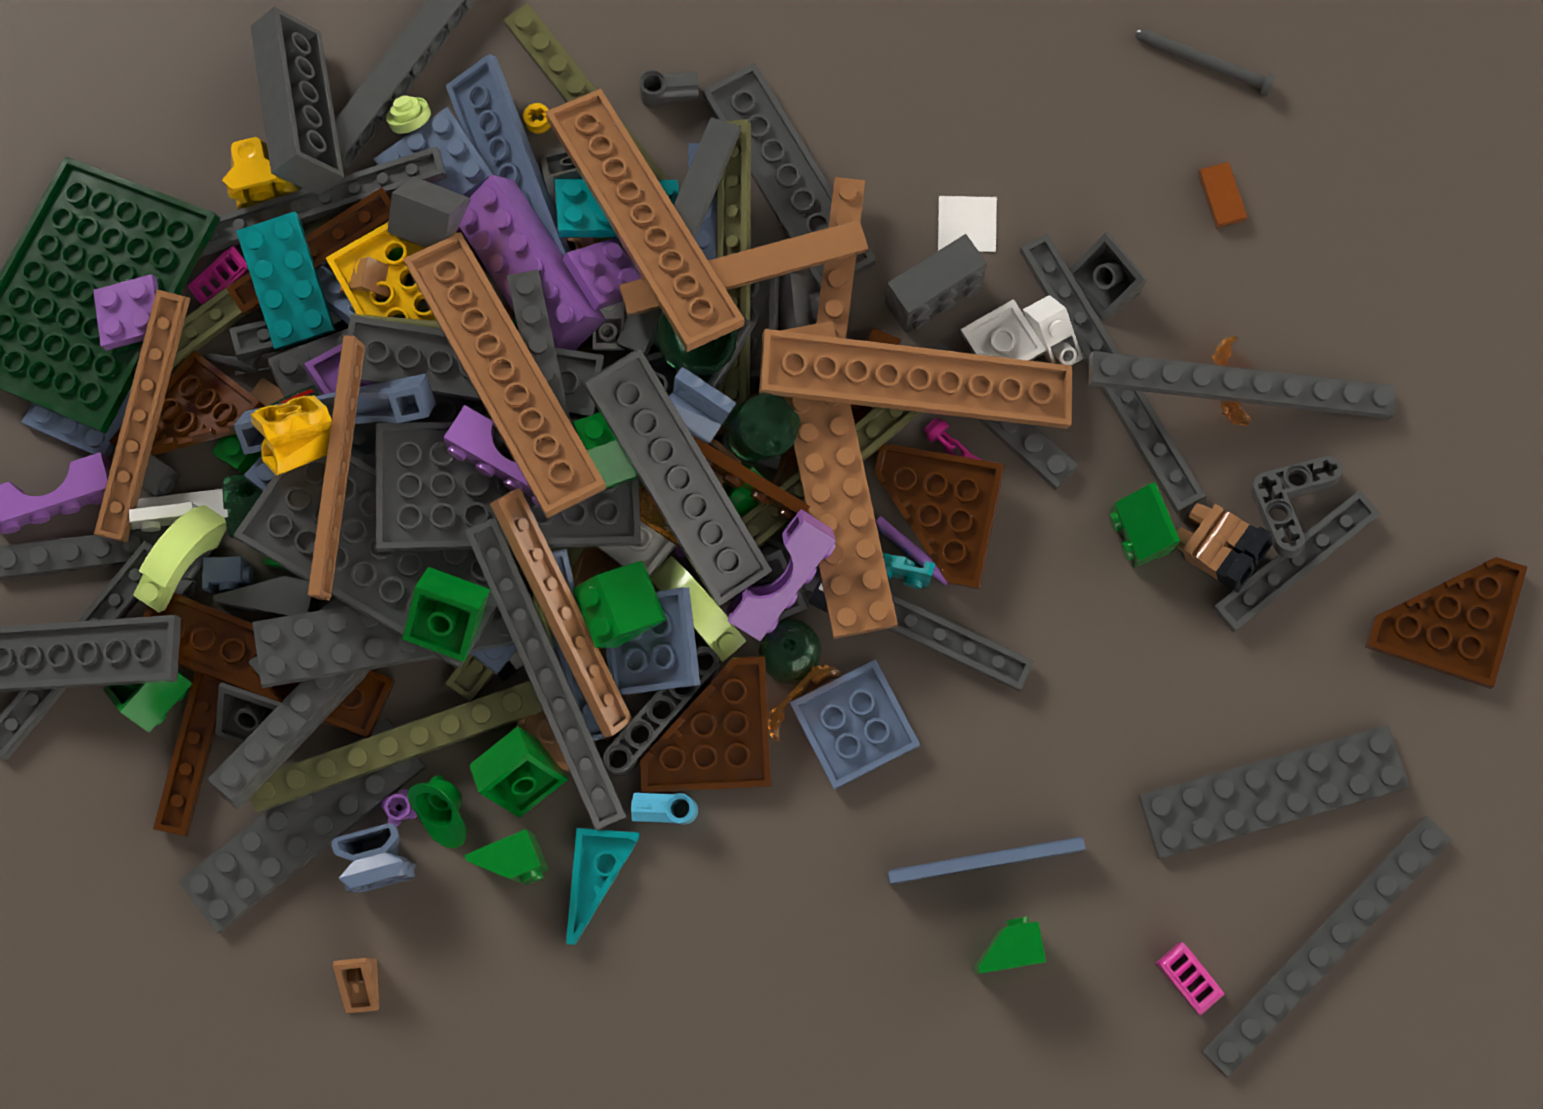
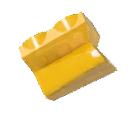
[222,137,297,210]
[251,395,332,475]

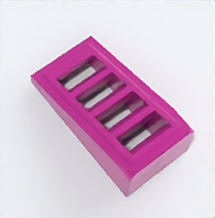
[187,246,249,305]
[1155,942,1225,1016]

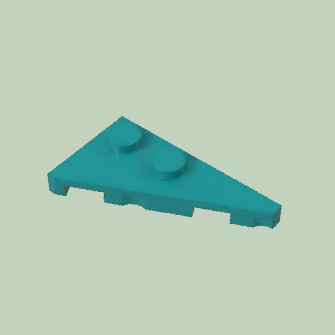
[882,552,935,589]
[566,828,640,945]

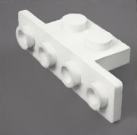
[129,488,235,532]

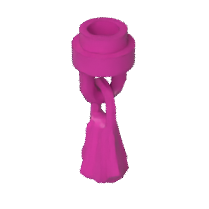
[924,418,982,460]

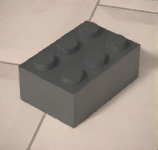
[885,234,987,333]

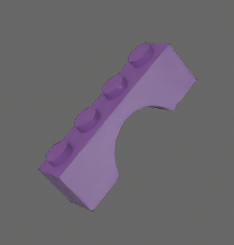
[444,405,540,507]
[0,452,112,534]
[726,509,836,641]

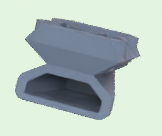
[669,367,736,445]
[331,823,416,894]

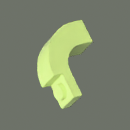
[133,505,230,612]
[650,556,746,662]

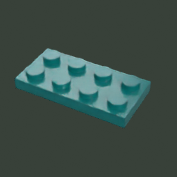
[555,179,679,238]
[236,211,336,350]

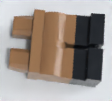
[1176,503,1273,593]

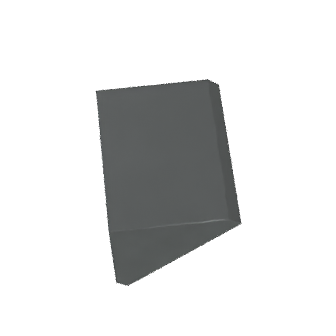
[387,176,471,248]
[1069,232,1147,320]
[778,273,821,331]
[215,683,281,744]

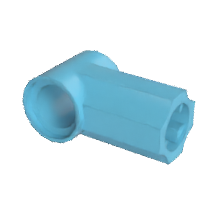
[631,793,698,825]

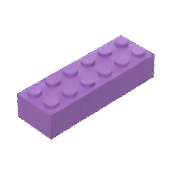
[459,174,606,351]

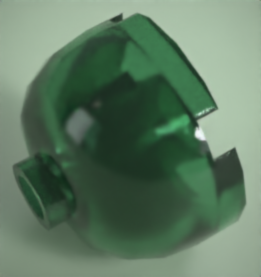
[758,619,822,684]

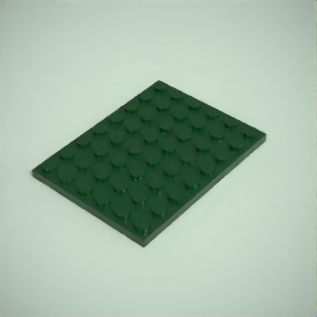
[0,156,221,434]

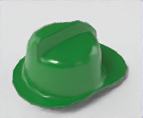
[407,775,467,848]

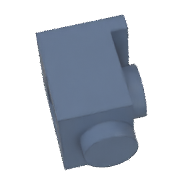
[202,556,254,595]

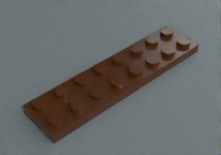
[142,593,395,739]

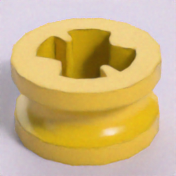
[523,103,551,134]

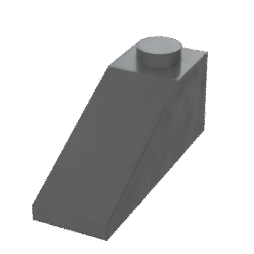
[213,574,320,618]

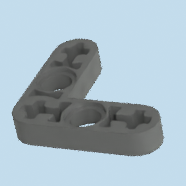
[1251,456,1343,558]

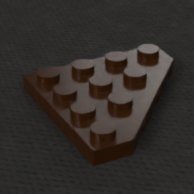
[109,350,266,455]
[874,443,1005,590]
[1365,557,1528,689]
[640,656,771,793]

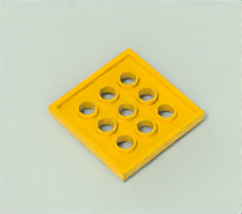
[326,222,457,321]

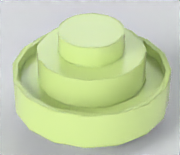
[386,96,431,134]

